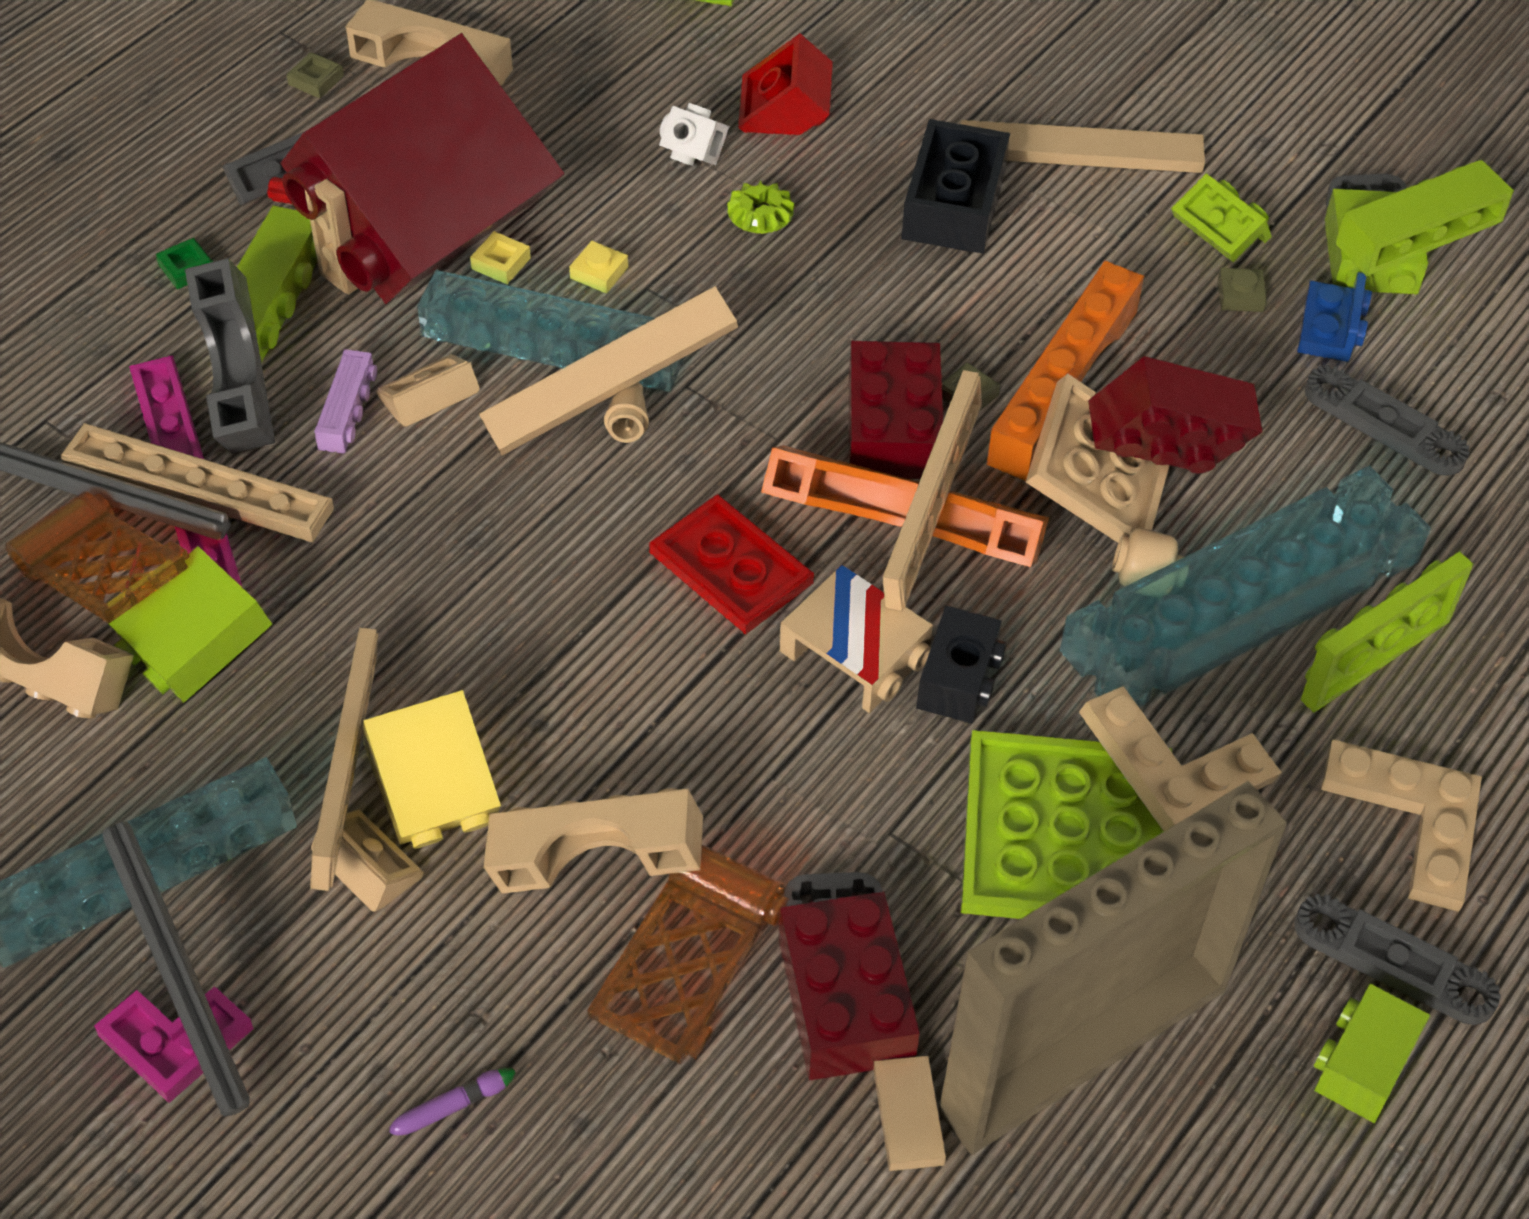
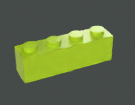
[1335,159,1514,276]
[237,205,318,363]

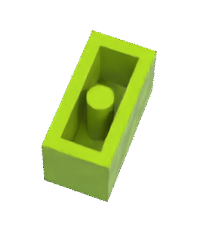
[1314,983,1430,1124]

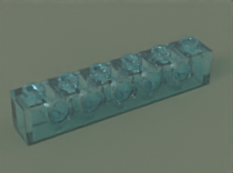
[417,270,685,392]
[0,757,297,968]

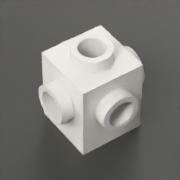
[659,103,729,166]

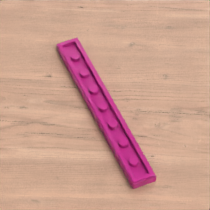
[129,355,243,588]

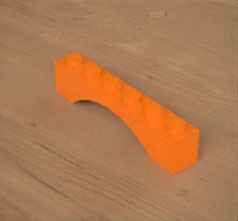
[987,261,1144,481]
[761,445,1049,567]

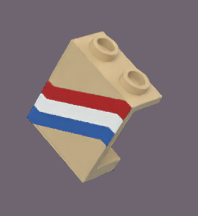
[780,565,933,713]

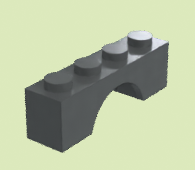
[185,258,275,454]

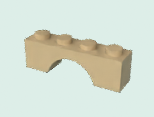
[346,0,513,86]
[0,598,134,719]
[484,788,703,894]

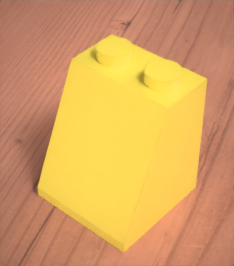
[363,690,501,849]

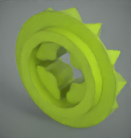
[727,180,794,234]

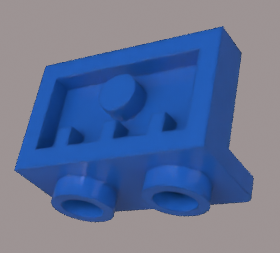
[1297,272,1372,362]

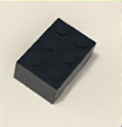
[901,119,1010,254]

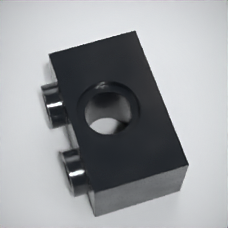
[916,606,1007,724]

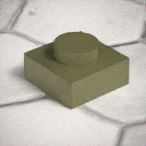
[1218,268,1267,312]

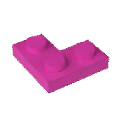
[94,986,254,1103]

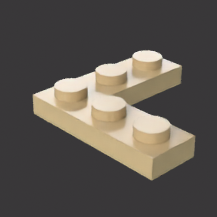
[1079,686,1282,832]
[1321,739,1482,912]

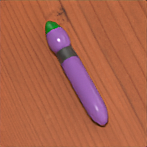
[389,1068,516,1135]

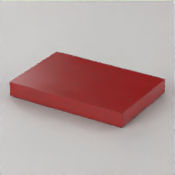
[649,494,814,635]

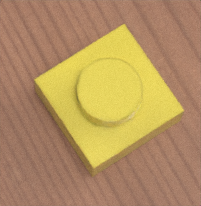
[470,231,531,284]
[569,240,628,294]

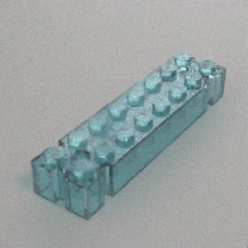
[1060,465,1431,707]

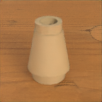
[604,382,649,443]

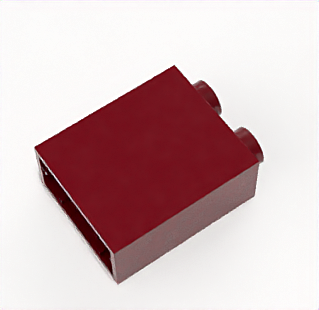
[280,33,565,304]

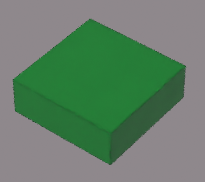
[156,237,213,290]

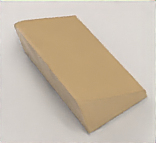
[376,354,480,427]
[311,809,424,912]

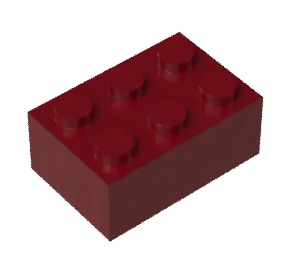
[849,340,943,479]
[1088,356,1263,474]
[778,891,920,1081]

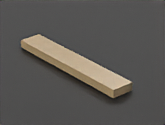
[961,120,1205,173]
[479,286,738,456]
[883,370,982,611]
[61,423,334,543]
[310,627,379,891]

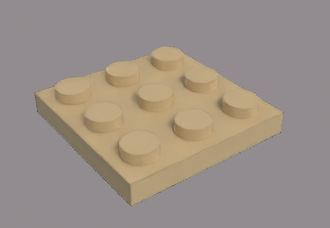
[1026,373,1169,543]

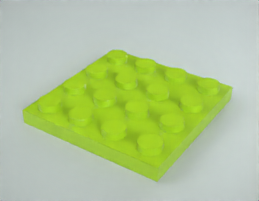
[961,730,1172,919]

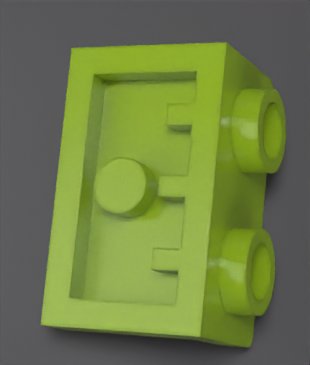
[1171,173,1272,262]

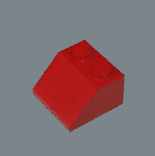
[738,33,833,135]

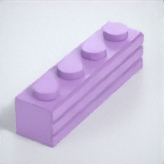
[314,349,377,454]

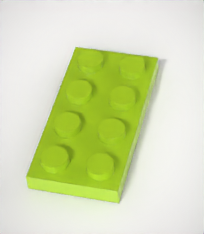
[1300,551,1474,713]

